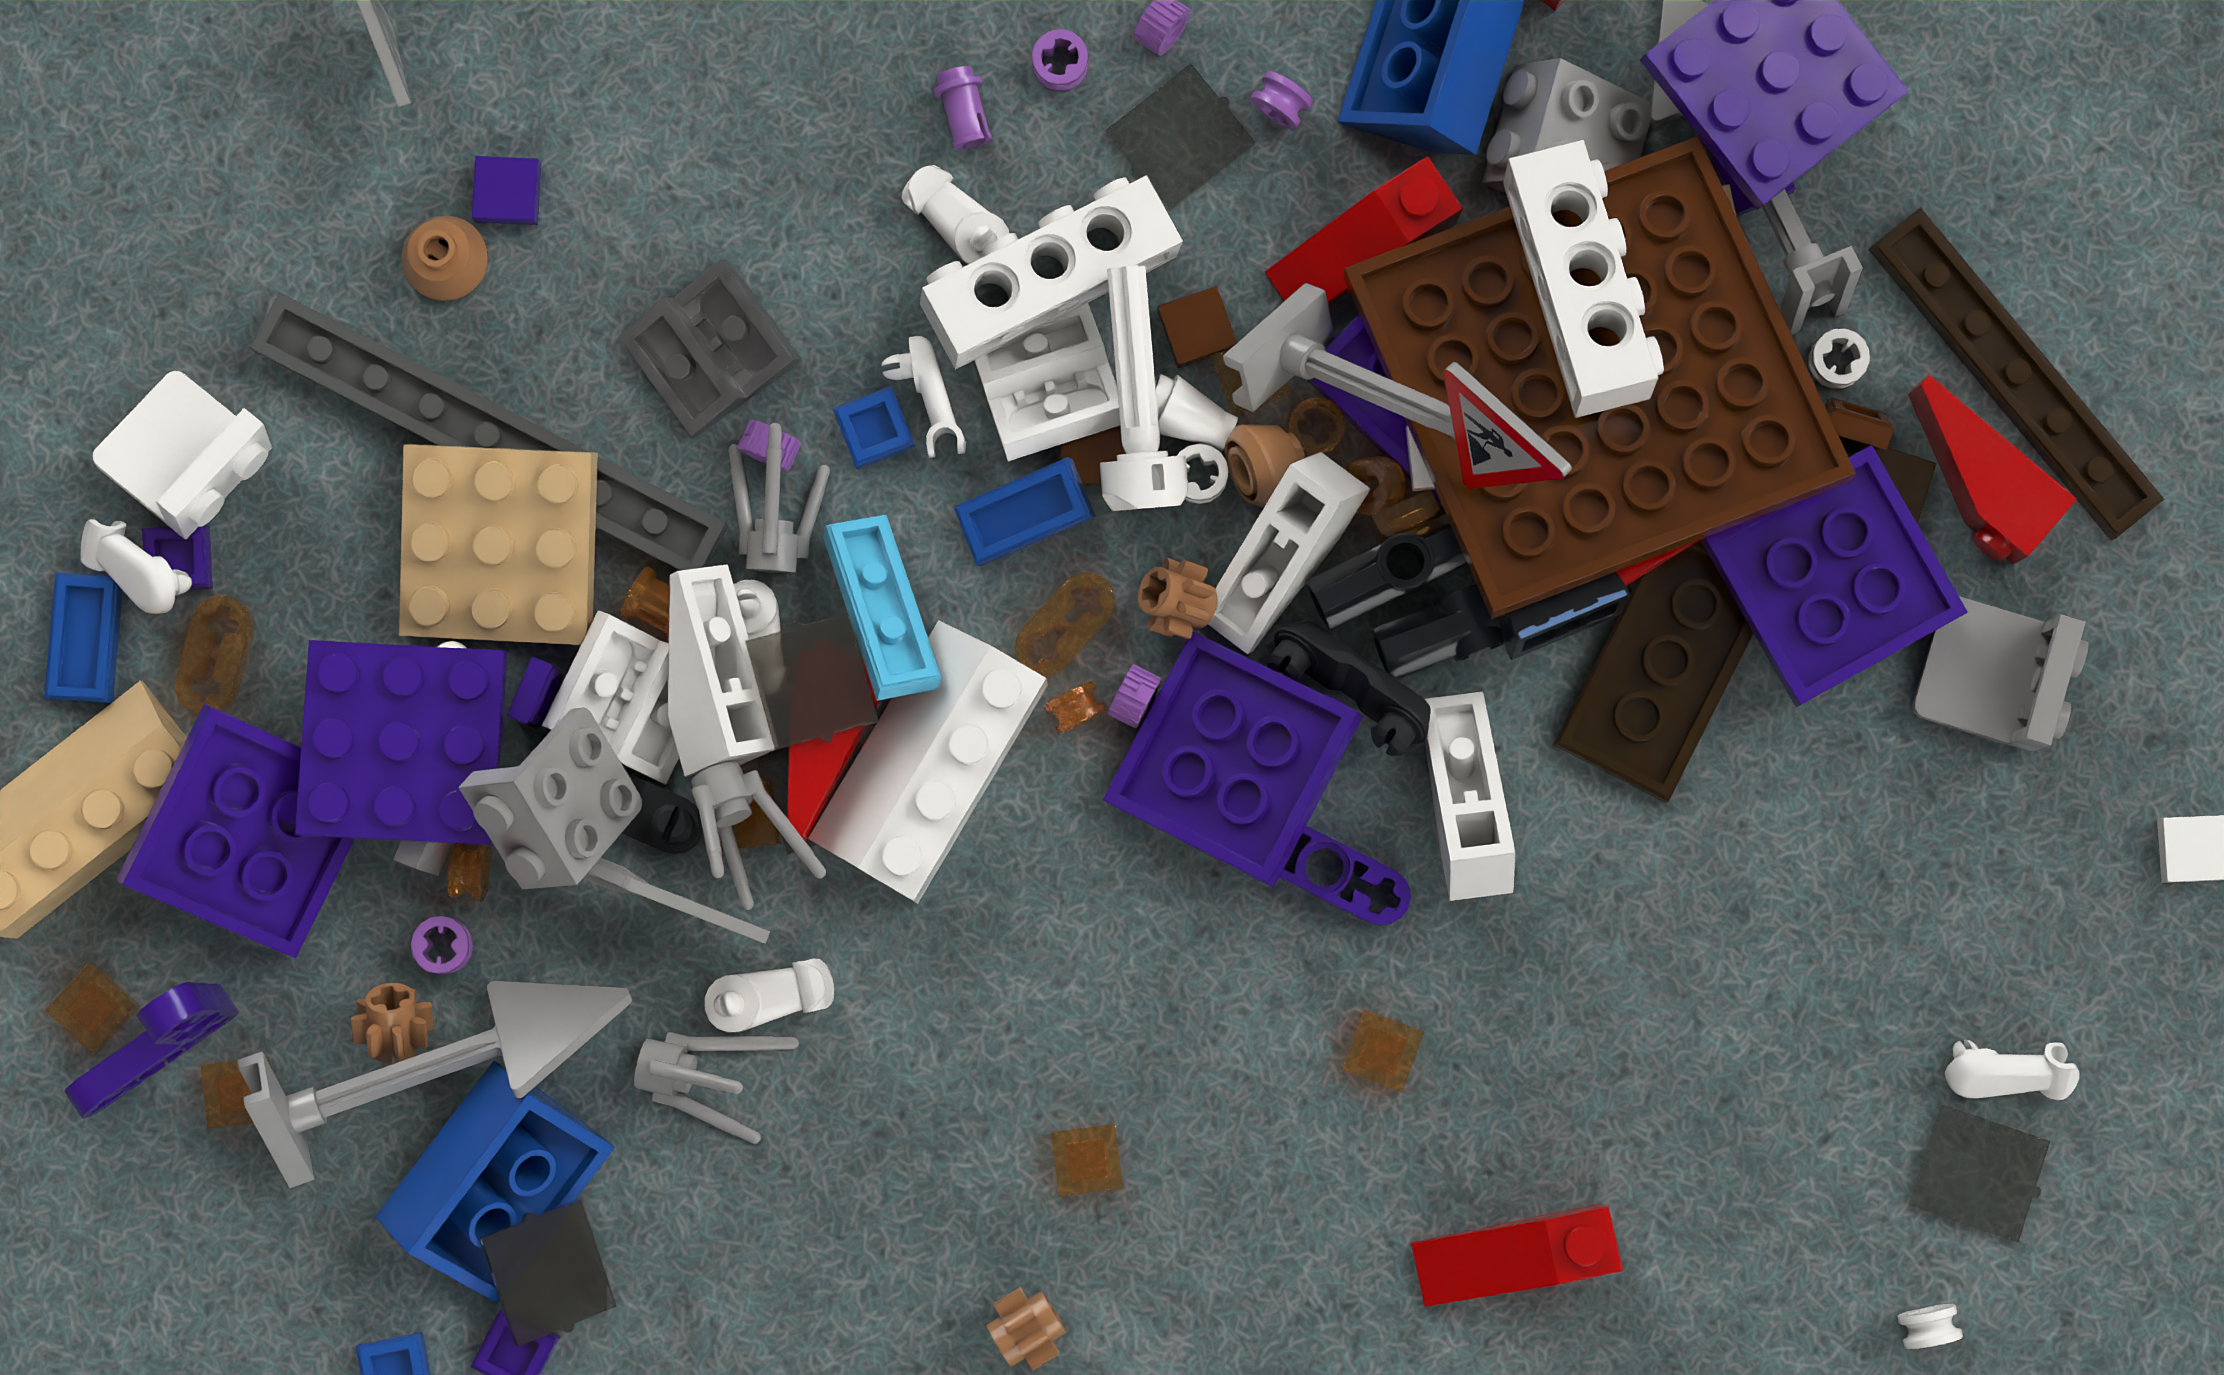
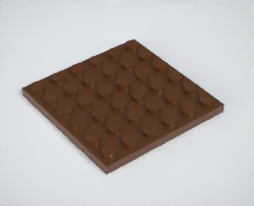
[1343,136,1856,619]

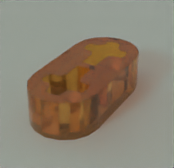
[1015,572,1115,678]
[175,595,255,714]

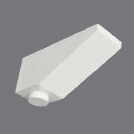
[1208,452,1370,654]
[668,564,779,777]
[1425,692,1515,901]

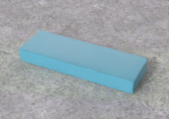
[823,515,942,701]

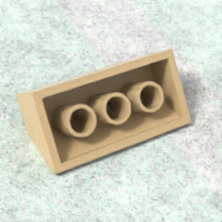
[0,680,187,939]

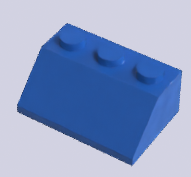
[1337,0,1525,155]
[375,1060,615,1303]

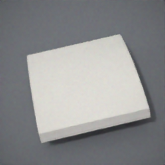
[974,303,1120,461]
[542,610,679,785]

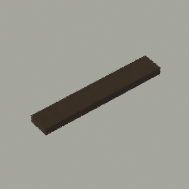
[1869,207,2164,541]

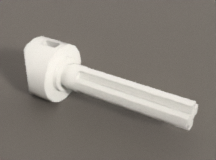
[1099,265,1188,511]

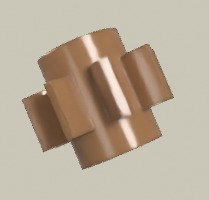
[1138,558,1217,639]
[351,983,434,1064]
[986,1287,1067,1371]

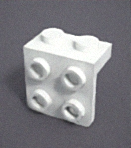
[93,371,272,540]

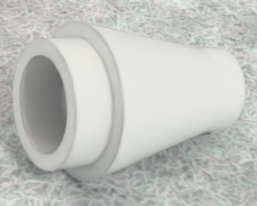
[1155,374,1238,451]

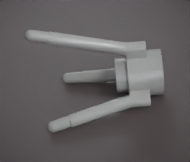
[728,423,830,574]
[691,761,826,910]
[634,1032,799,1144]

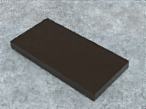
[1552,539,1754,803]

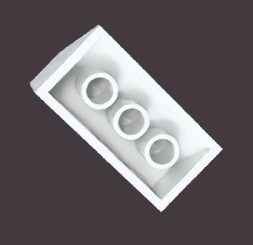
[808,620,1048,904]

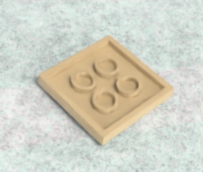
[399,444,598,645]

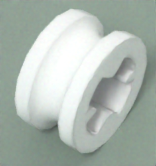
[1808,329,1870,389]
[1177,444,1229,504]
[1897,1304,1963,1349]

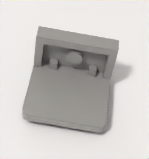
[1482,58,1652,191]
[1912,596,2088,752]
[458,707,642,889]

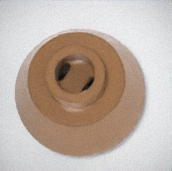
[402,216,488,301]
[1225,425,1305,508]

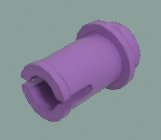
[933,66,993,151]

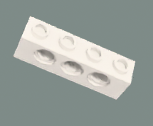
[1503,140,1664,418]
[920,175,1183,370]

